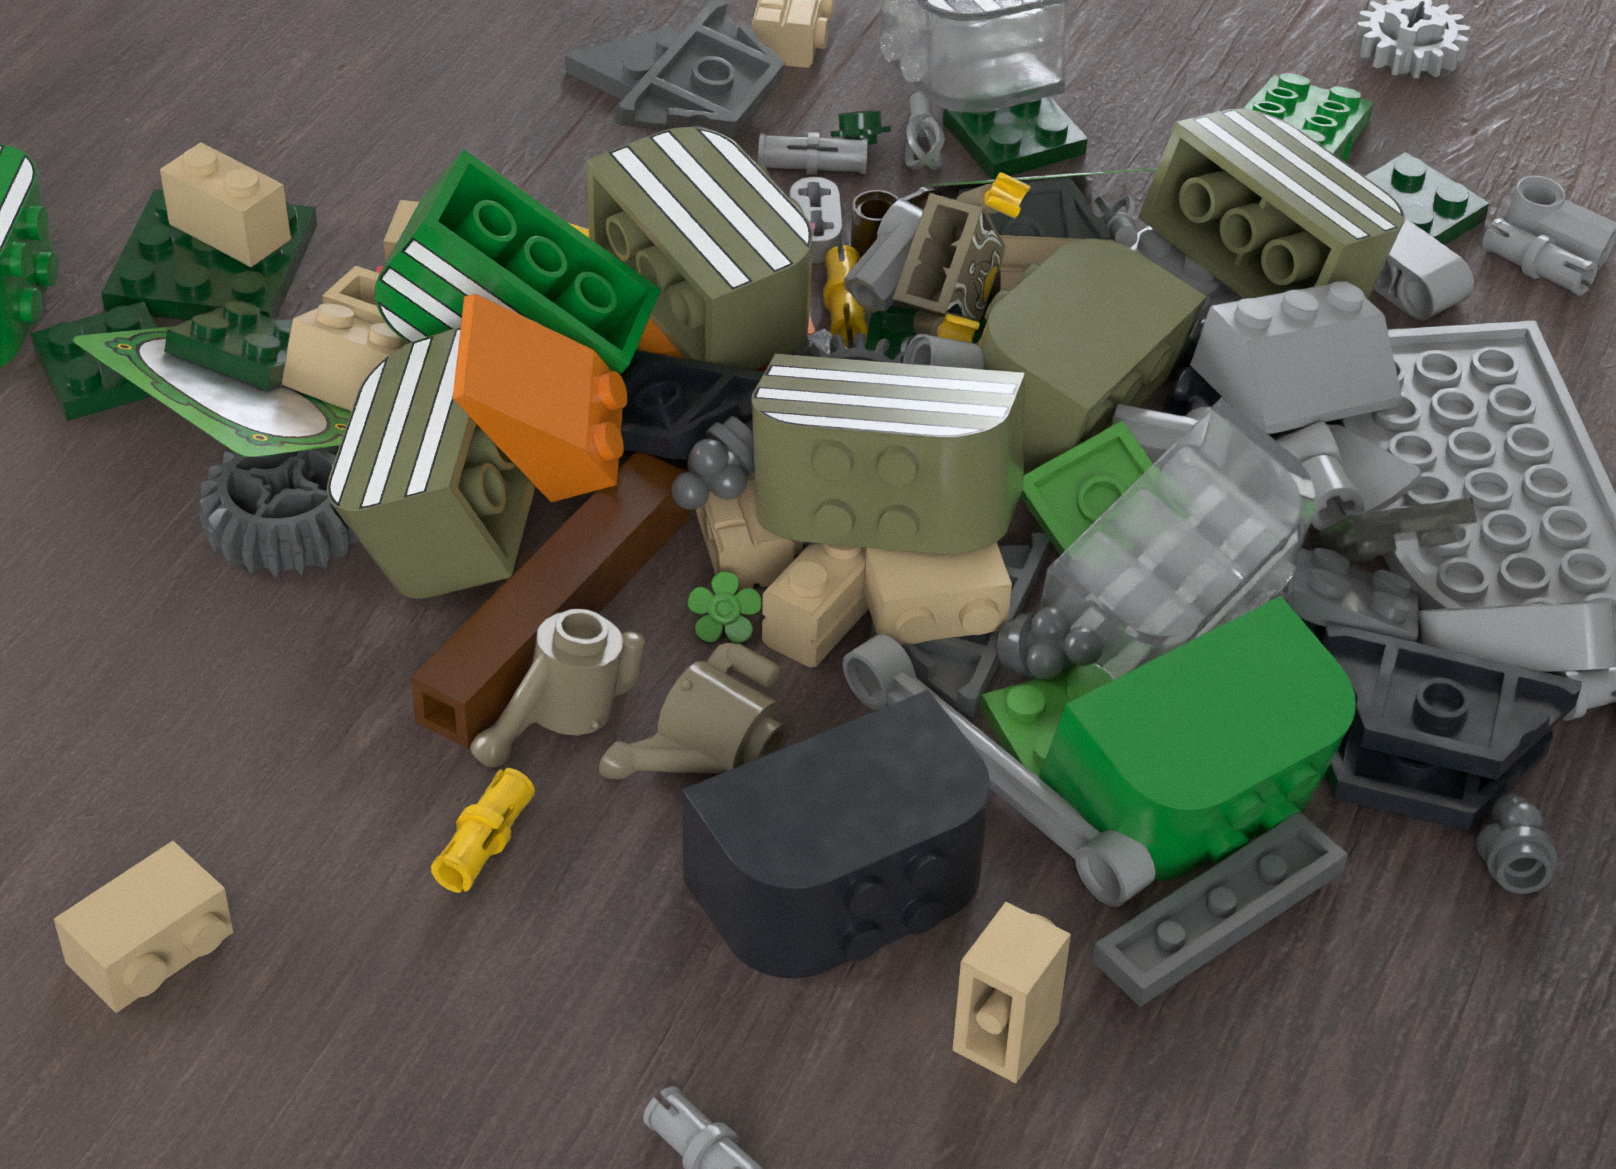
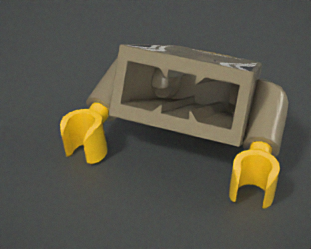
[892,173,1030,343]

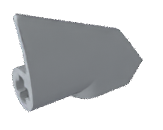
[1259,420,1422,533]

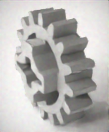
[1354,0,1470,78]

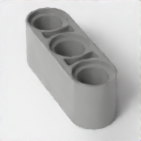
[1373,218,1474,320]
[1418,601,1616,672]

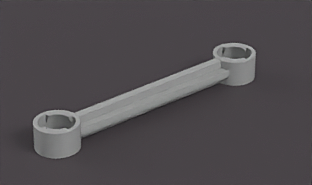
[843,634,1155,907]

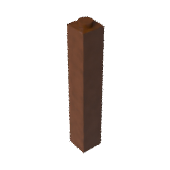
[410,451,690,749]

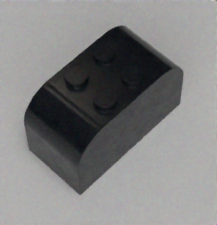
[682,690,990,978]

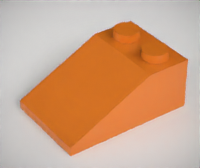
[452,294,627,503]

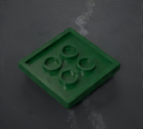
[101,189,317,320]

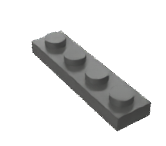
[1092,812,1348,1007]

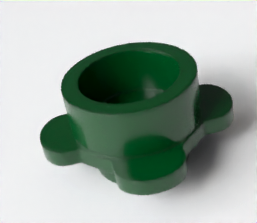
[830,110,891,145]

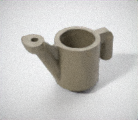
[470,609,645,768]
[599,643,787,780]

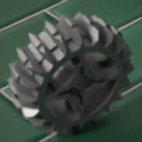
[199,446,360,579]

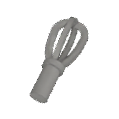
[905,92,945,171]
[1095,195,1138,248]

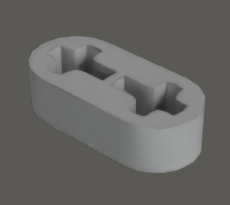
[790,177,842,264]

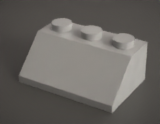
[1190,281,1402,436]

